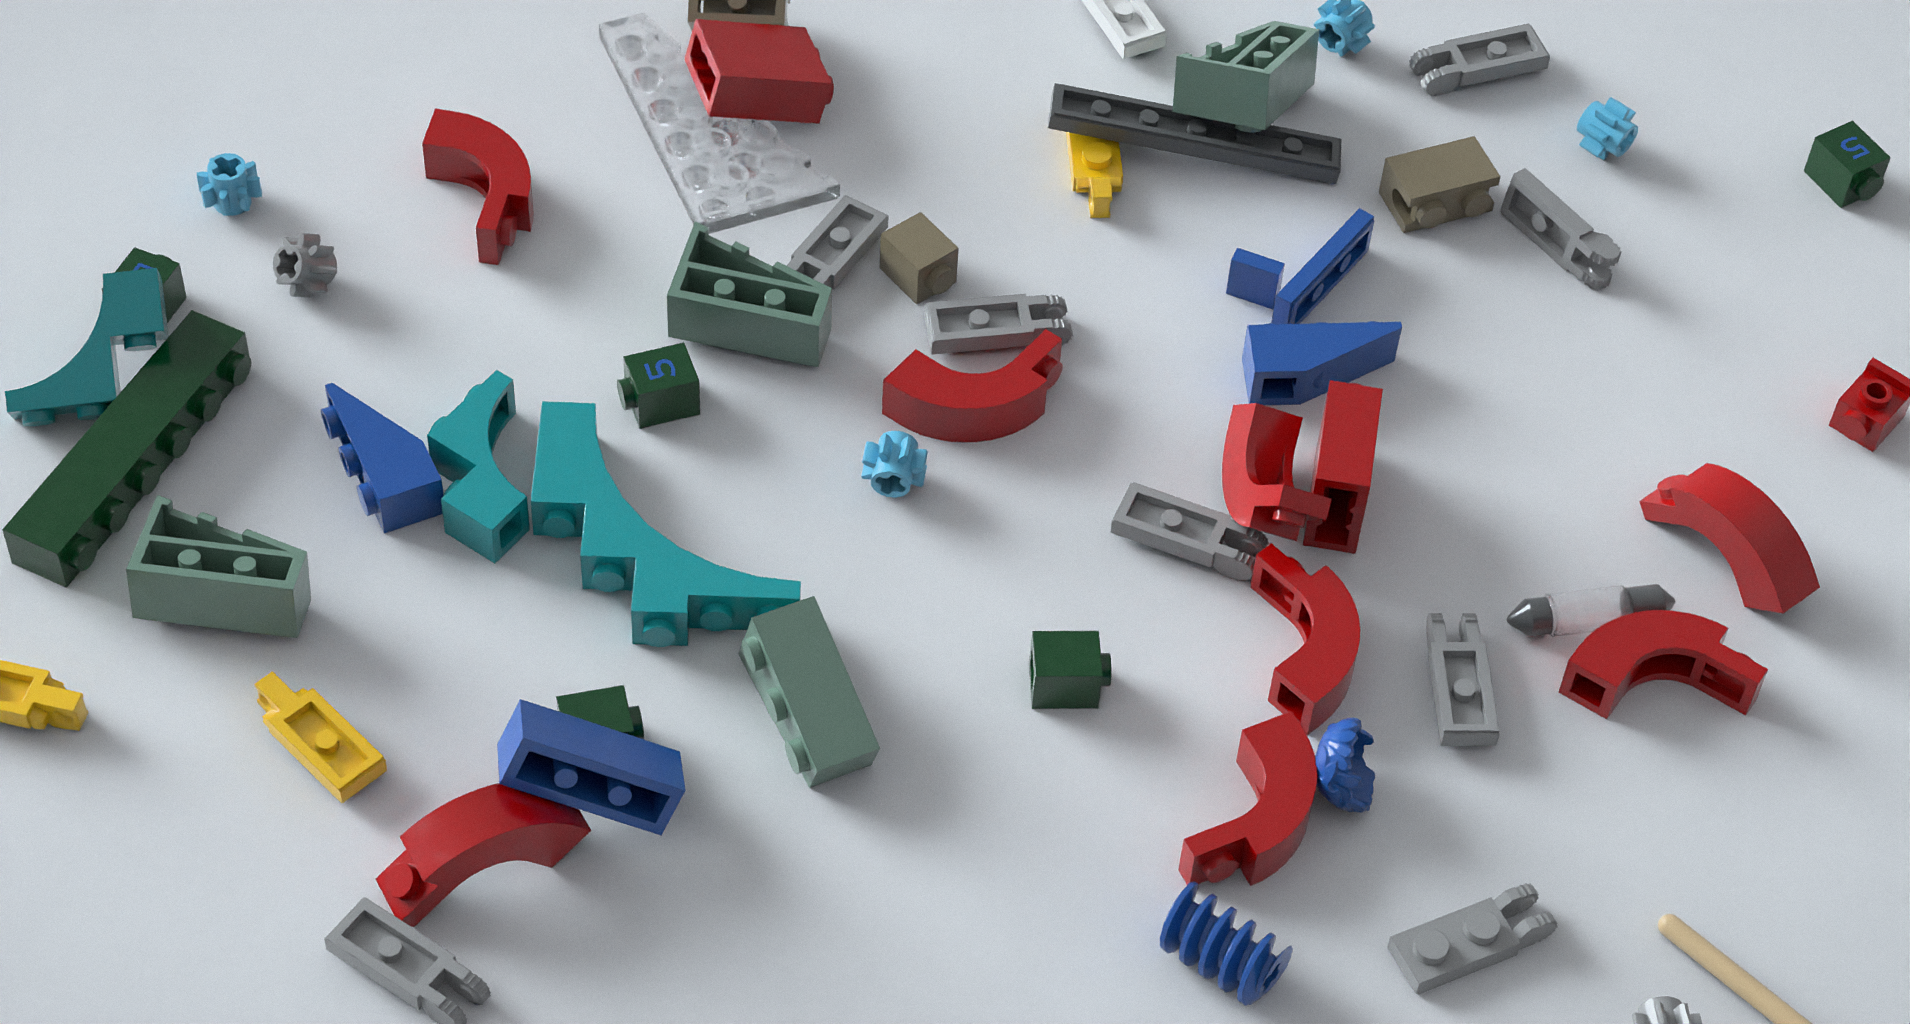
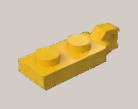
[1066,132,1123,218]
[0,660,89,731]
[254,671,387,803]

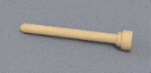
[1658,914,1812,1024]

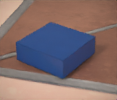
[1226,248,1285,309]

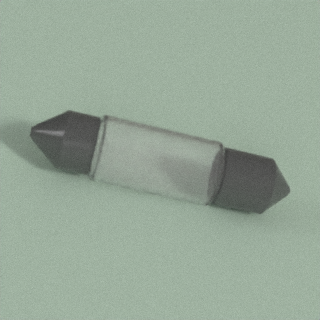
[1507,584,1676,637]

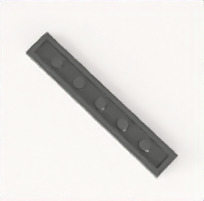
[1048,83,1342,184]

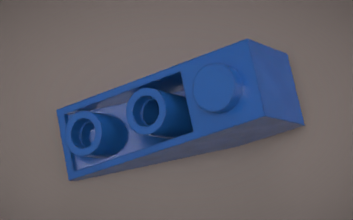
[1242,321,1402,405]
[321,383,444,534]

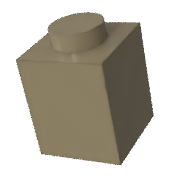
[879,212,959,305]

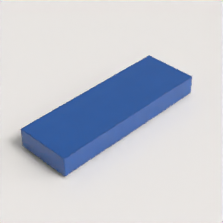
[1271,208,1375,324]

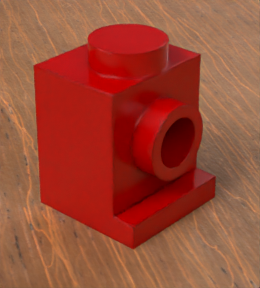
[1828,357,1910,452]

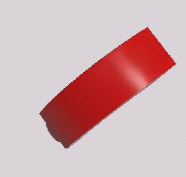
[422,108,534,265]
[882,329,1063,443]
[1222,403,1332,541]
[1639,463,1820,614]
[1250,543,1360,735]
[1558,610,1768,719]
[1178,711,1317,886]
[375,783,592,927]

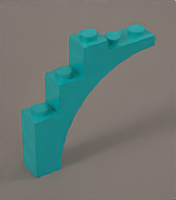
[530,401,801,647]

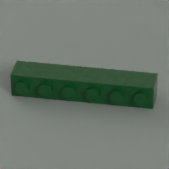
[2,310,252,588]

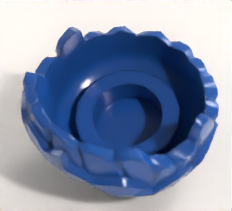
[1315,718,1375,813]

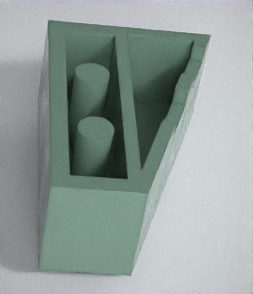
[1172,21,1320,132]
[667,221,832,367]
[126,495,311,638]
[738,596,880,788]

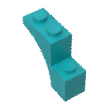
[5,268,169,426]
[427,370,530,564]

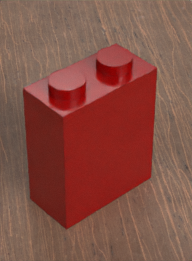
[684,19,834,124]
[1303,380,1383,554]

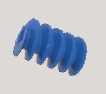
[1160,881,1293,1006]

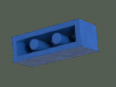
[497,699,686,836]

